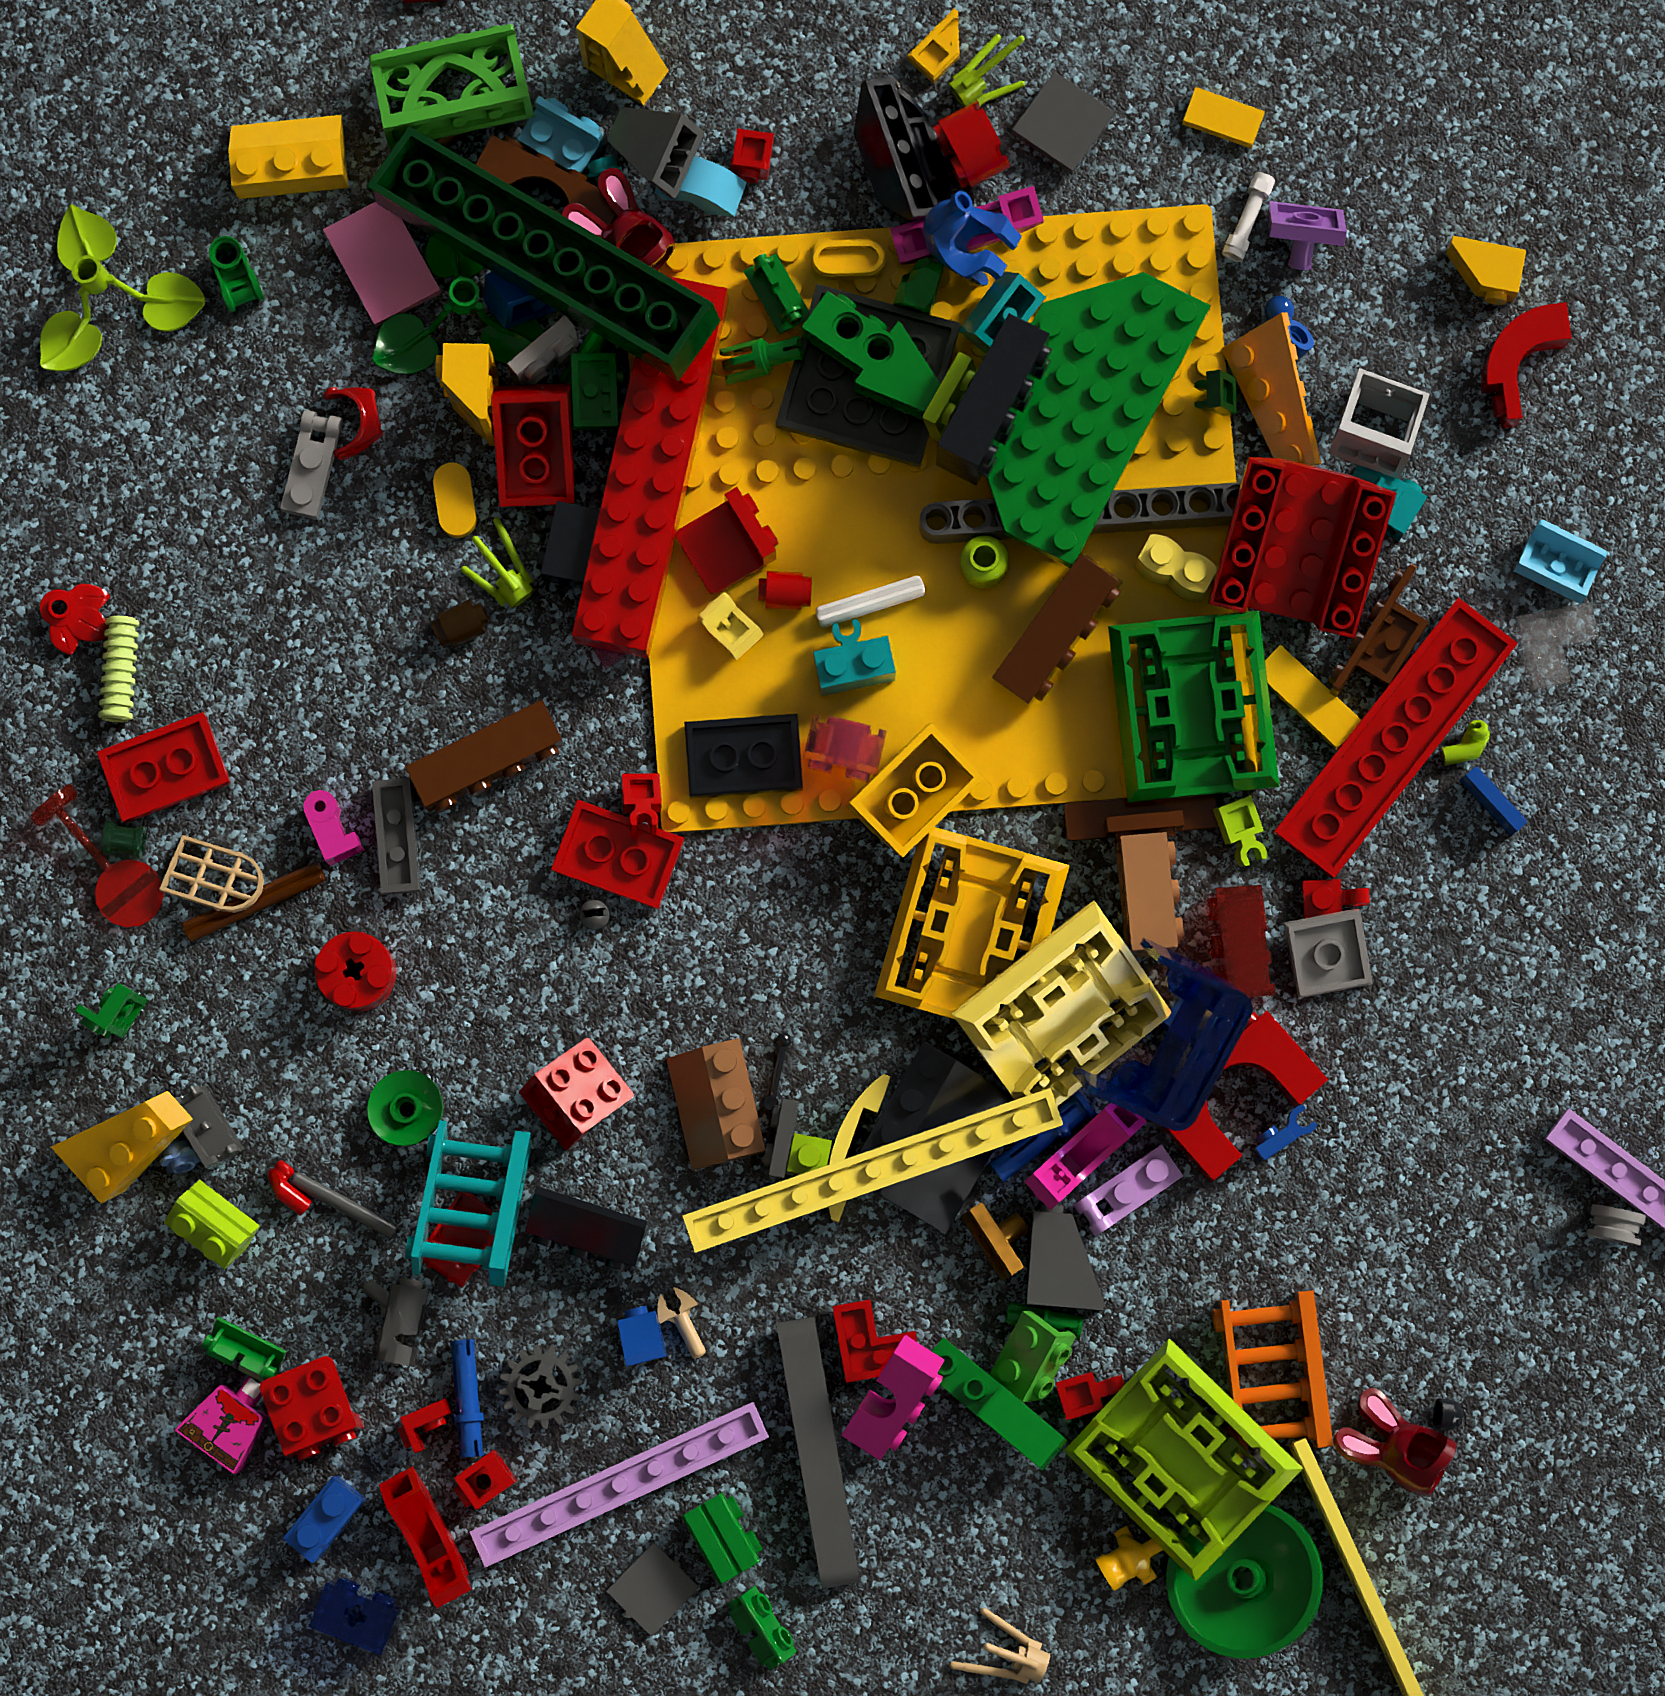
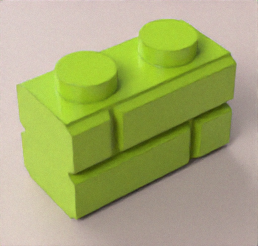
[164,1179,260,1270]

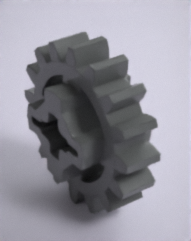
[499,1345,584,1429]

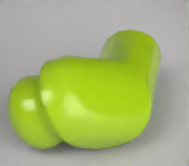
[1441,719,1490,766]

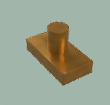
[960,1202,1028,1281]

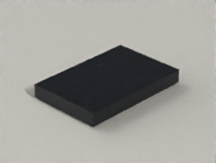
[684,714,803,798]

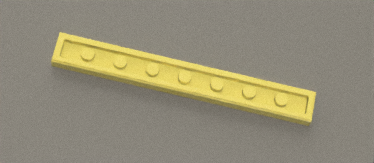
[1288,1437,1424,1696]

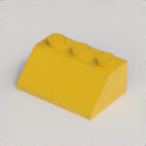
[228,115,349,199]
[435,343,499,446]
[845,723,984,858]

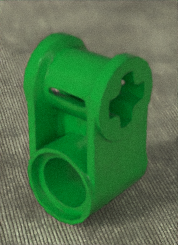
[209,236,265,313]

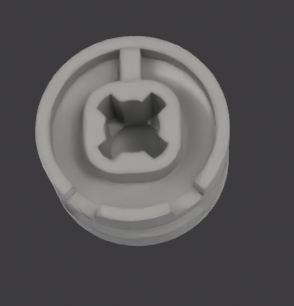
[1586,1204,1646,1246]

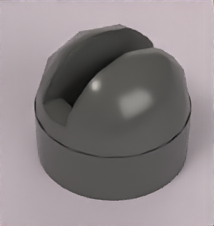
[579,899,610,931]

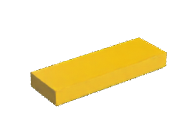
[1265,644,1361,750]

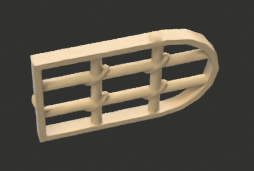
[159,835,264,913]

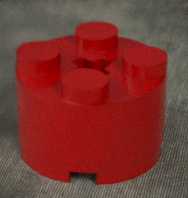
[933,101,1011,189]
[315,932,397,1012]

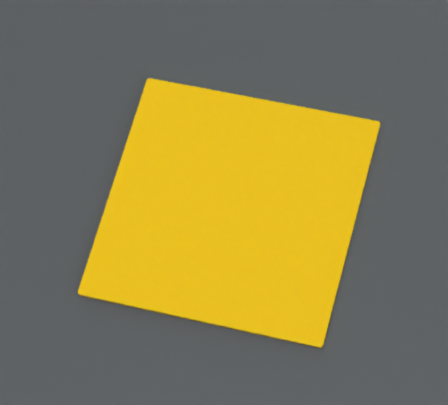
[628,204,1257,833]

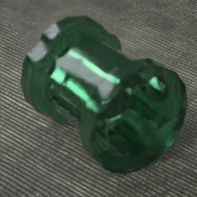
[101,820,147,859]

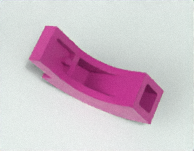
[1024,1094,1147,1210]

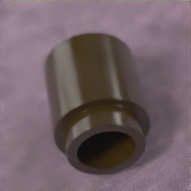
[431,599,490,648]

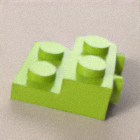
[922,352,977,442]

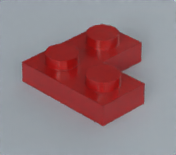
[832,1299,917,1383]

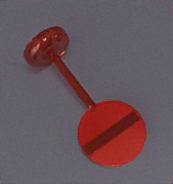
[29,784,164,927]

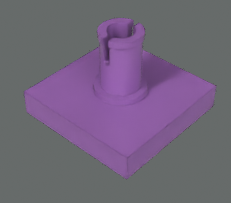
[1267,201,1347,270]

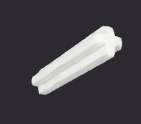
[816,575,925,628]

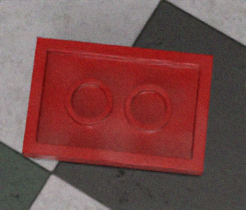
[97,712,232,824]
[551,799,685,910]

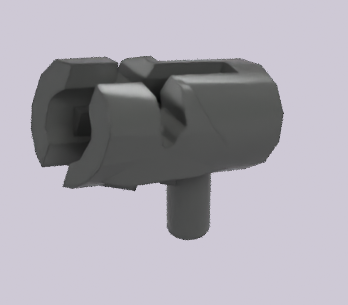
[362,1277,429,1367]

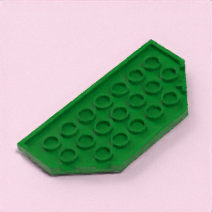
[987,272,1211,568]

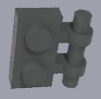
[763,1098,799,1178]

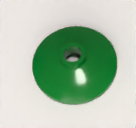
[367,1070,443,1147]

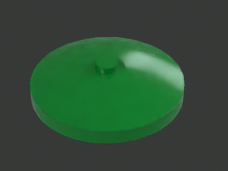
[1166,1504,1323,1659]

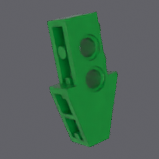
[802,291,941,421]
[932,1337,1067,1471]

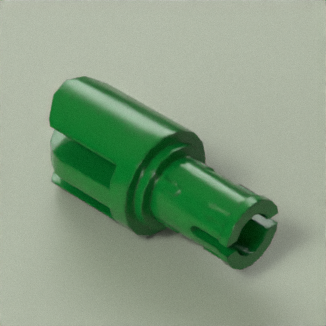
[719,336,805,385]

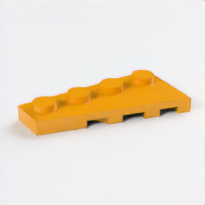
[1221,313,1321,467]

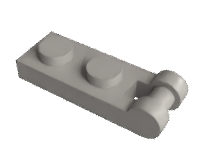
[280,410,342,520]

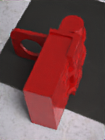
[423,1192,498,1288]

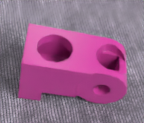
[303,790,365,866]

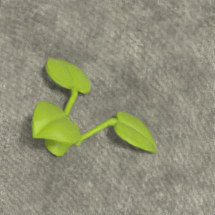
[40,204,206,372]

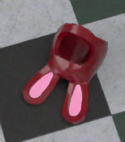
[560,168,676,271]
[1333,1388,1457,1497]

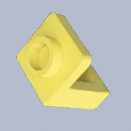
[698,592,764,660]

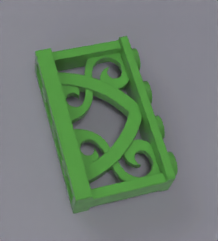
[369,24,534,149]

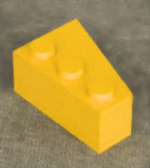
[576,0,669,106]
[51,1091,193,1204]

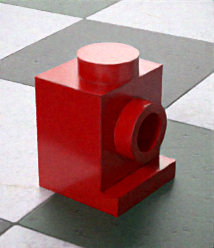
[454,1450,517,1510]

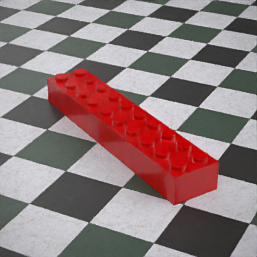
[572,276,729,659]

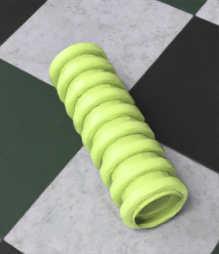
[98,616,140,722]

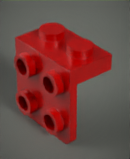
[676,487,779,595]
[260,1356,364,1462]

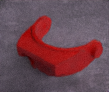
[323,387,383,460]

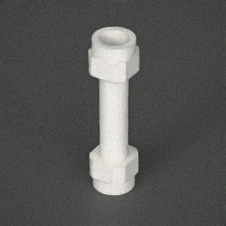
[1222,172,1275,262]

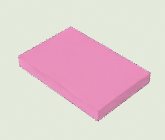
[323,202,441,328]

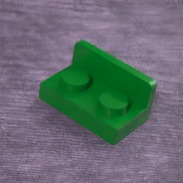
[570,353,624,434]
[75,983,148,1039]

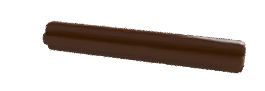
[182,862,325,941]

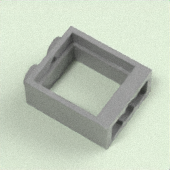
[1328,368,1430,479]

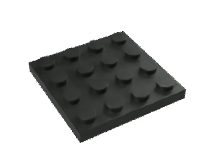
[776,284,961,468]

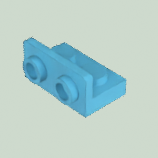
[517,96,604,175]

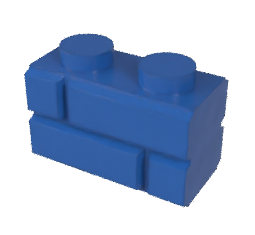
[282,1475,367,1563]

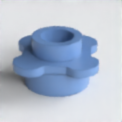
[160,1140,201,1174]

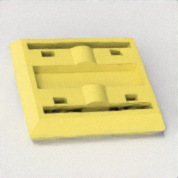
[952,901,1172,1106]

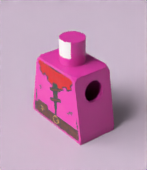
[175,1376,269,1474]

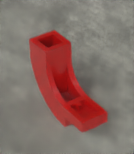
[1481,302,1572,428]
[379,1466,472,1608]

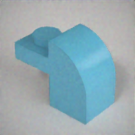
[654,156,747,216]

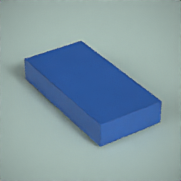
[1460,766,1527,836]

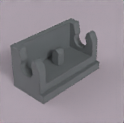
[174,1085,245,1170]

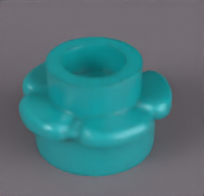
[586,156,622,186]

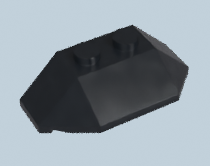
[854,77,951,220]

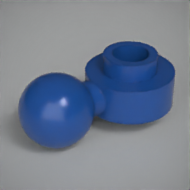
[1264,296,1314,359]

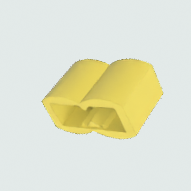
[1135,534,1217,602]

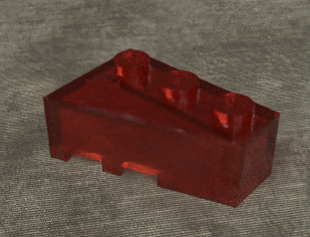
[1206,885,1276,1005]

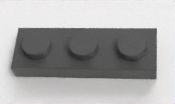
[372,777,421,895]

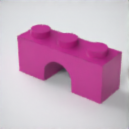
[841,1335,944,1461]

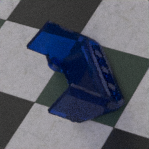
[1072,938,1253,1131]

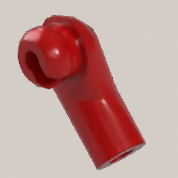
[267,1160,312,1216]

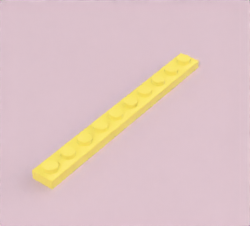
[683,1088,1063,1253]

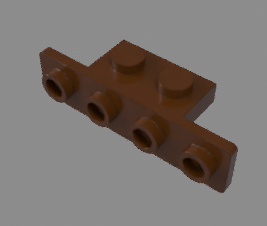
[1328,563,1429,697]
[1064,794,1218,842]

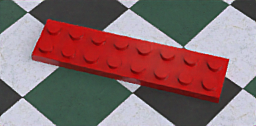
[1273,597,1518,879]

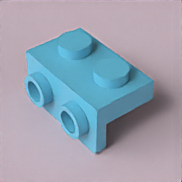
[1514,520,1607,604]

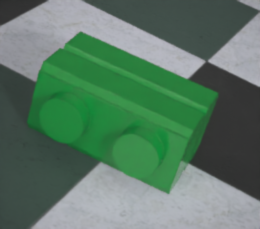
[681,1492,763,1585]

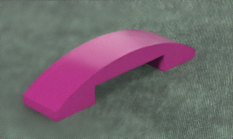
[890,186,1044,265]

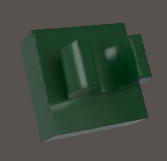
[1194,370,1237,416]

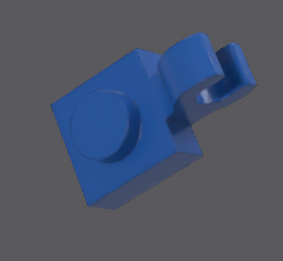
[1252,1105,1317,1162]

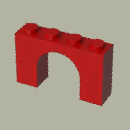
[1149,1011,1329,1182]

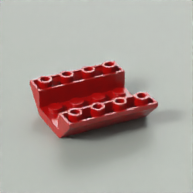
[1208,457,1397,638]

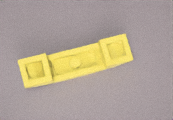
[829,1074,891,1223]

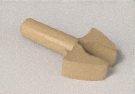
[657,1287,706,1358]

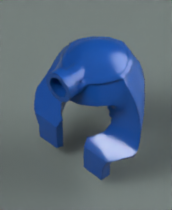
[922,191,1022,287]

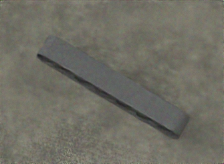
[776,1316,860,1589]

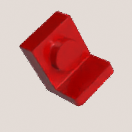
[398,1398,452,1454]

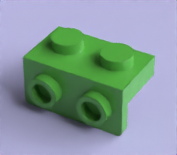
[989,1310,1076,1402]

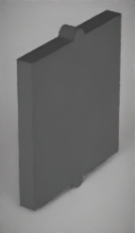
[606,1542,699,1637]

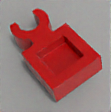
[621,773,662,834]

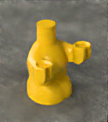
[1095,1526,1163,1591]

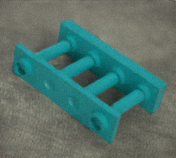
[405,1120,531,1287]

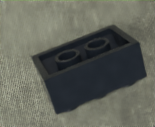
[525,1186,651,1272]

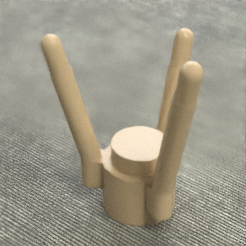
[949,1608,1050,1684]

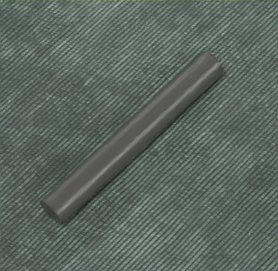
[291,1172,399,1239]

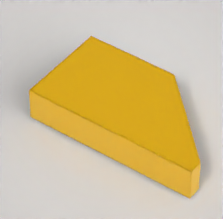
[907,8,959,84]

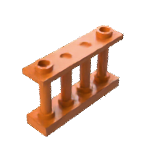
[1212,1290,1333,1456]

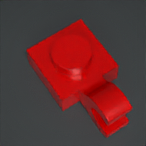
[1302,879,1370,919]
[1055,1371,1125,1420]

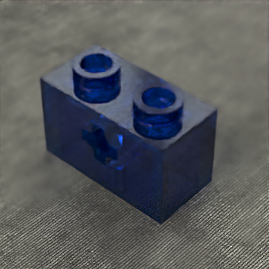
[308,1576,403,1656]

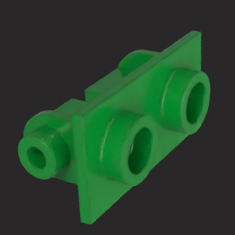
[743,253,809,335]
[201,1317,286,1382]
[727,1585,797,1671]

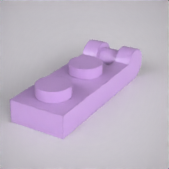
[1073,1144,1183,1237]

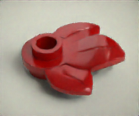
[40,584,110,655]

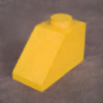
[1446,236,1526,305]

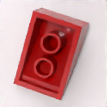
[491,383,575,507]

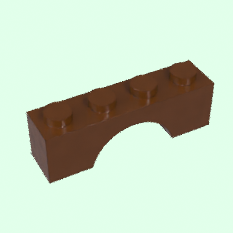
[475,135,618,225]

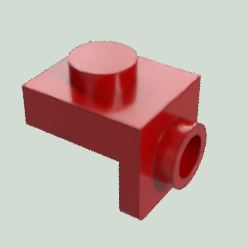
[730,128,774,183]

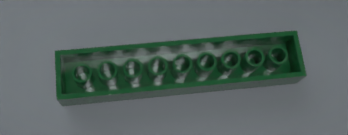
[367,126,721,382]

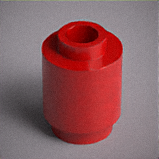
[758,571,812,610]

